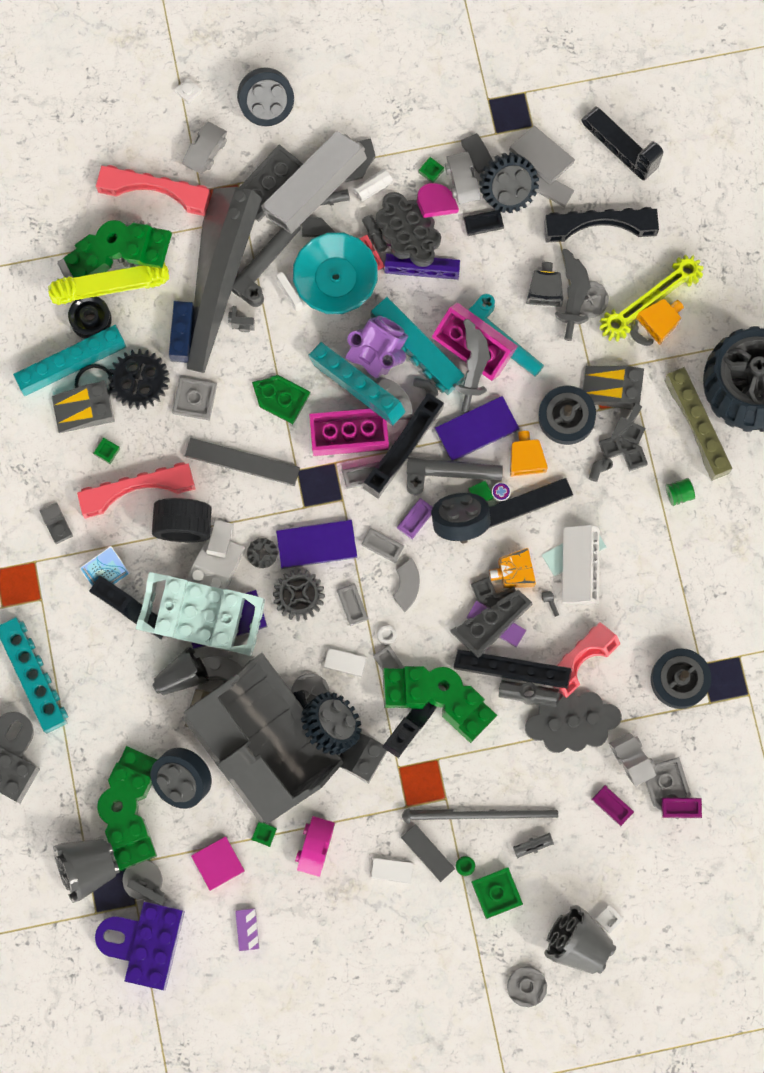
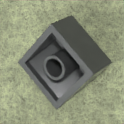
[339,733,387,784]

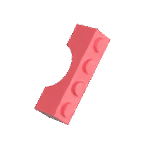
[553,622,620,698]

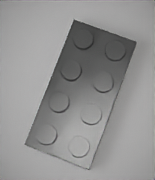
[240,144,303,222]

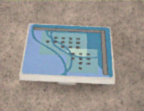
[79,545,130,586]

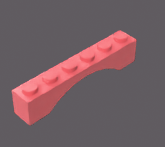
[96,165,211,216]
[77,462,196,518]

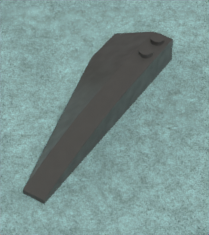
[187,187,262,373]

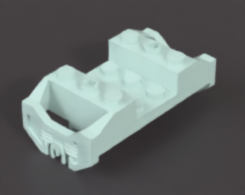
[136,572,265,656]

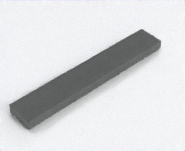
[185,438,300,486]

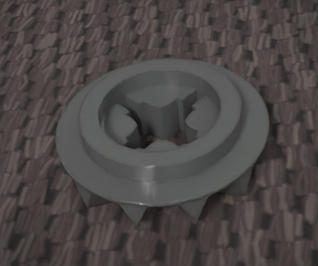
[247,538,278,568]

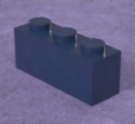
[169,301,194,363]

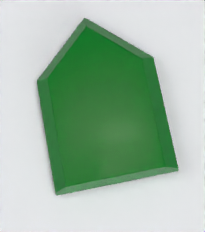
[252,375,311,425]

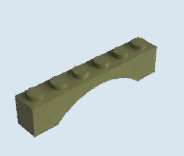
[664,367,733,481]

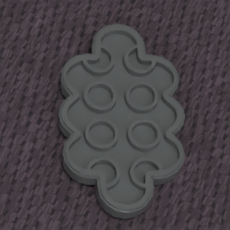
[375,192,441,267]
[525,692,622,753]

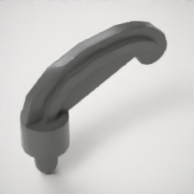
[630,321,654,346]

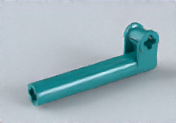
[468,294,544,377]

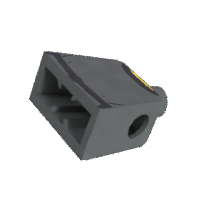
[526,262,563,307]

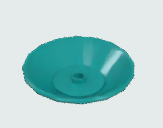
[293,233,378,314]

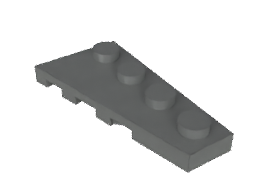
[450,590,533,658]

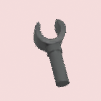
[542,591,559,617]

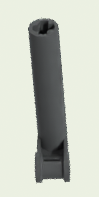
[232,226,301,307]
[407,457,503,496]

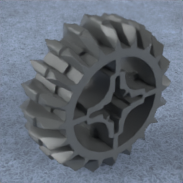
[273,569,325,621]

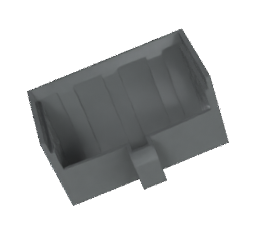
[182,653,344,825]

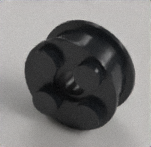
[68,296,112,339]

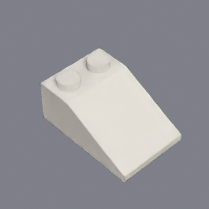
[186,533,245,589]

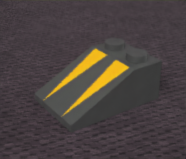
[583,366,644,410]
[52,381,115,433]

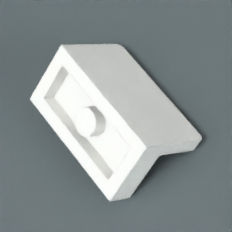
[276,271,308,311]

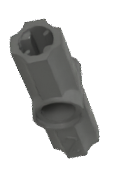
[498,680,560,707]

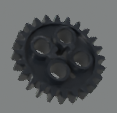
[108,349,170,410]

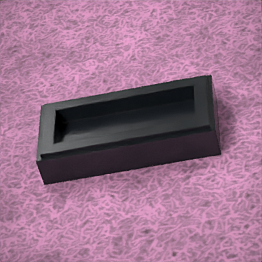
[464,210,504,236]

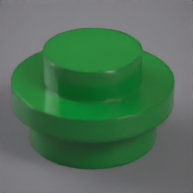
[456,856,475,876]

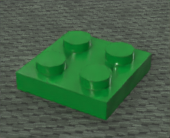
[471,867,523,919]

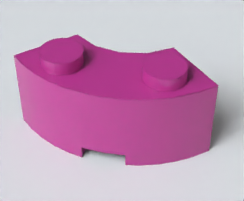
[295,816,335,877]

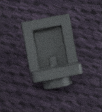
[228,306,255,332]

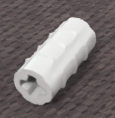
[353,169,393,202]

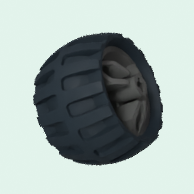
[703,326,764,432]

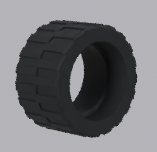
[152,498,212,543]

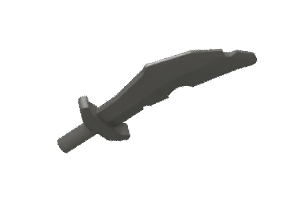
[555,249,591,341]
[453,319,490,413]

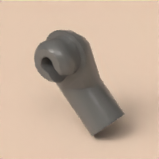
[413,377,438,397]
[589,458,613,482]

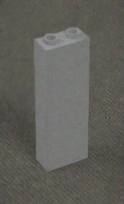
[261,131,367,234]

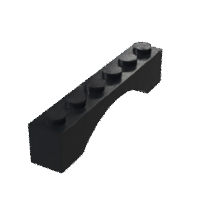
[544,207,659,243]
[363,393,444,499]

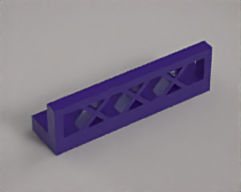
[385,254,460,280]

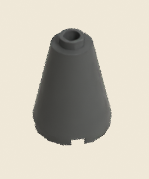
[153,647,209,695]

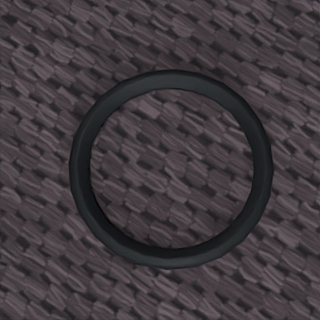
[74,364,113,395]

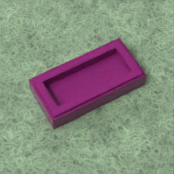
[592,785,634,827]
[661,798,702,818]

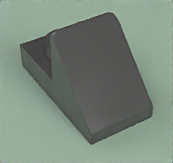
[40,502,73,544]

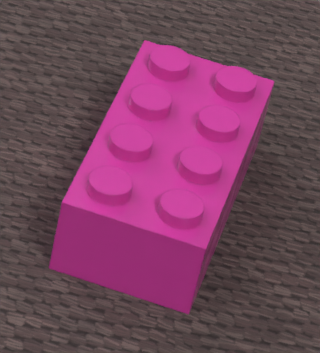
[432,303,518,381]
[309,409,389,456]

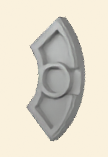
[393,558,420,612]

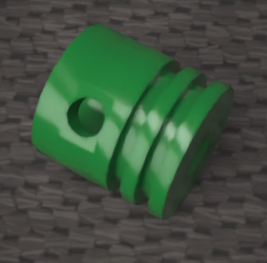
[665,478,695,506]

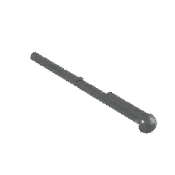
[402,808,558,824]

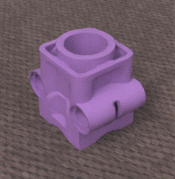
[345,316,408,378]

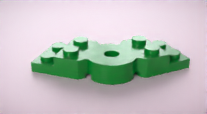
[63,220,172,278]
[383,666,497,743]
[97,746,158,871]

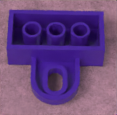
[95,902,185,991]

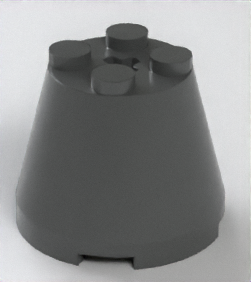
[53,839,120,903]
[544,905,616,974]

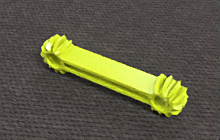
[599,255,704,342]
[48,262,169,305]

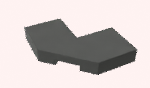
[344,138,375,183]
[302,217,336,237]
[599,436,648,472]
[471,577,516,607]

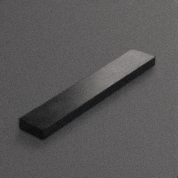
[488,478,573,529]
[454,649,572,689]

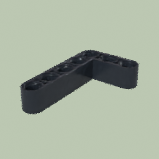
[581,106,663,181]

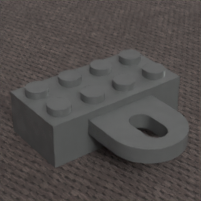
[0,712,40,804]

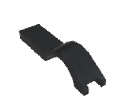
[89,576,163,640]
[383,702,437,759]

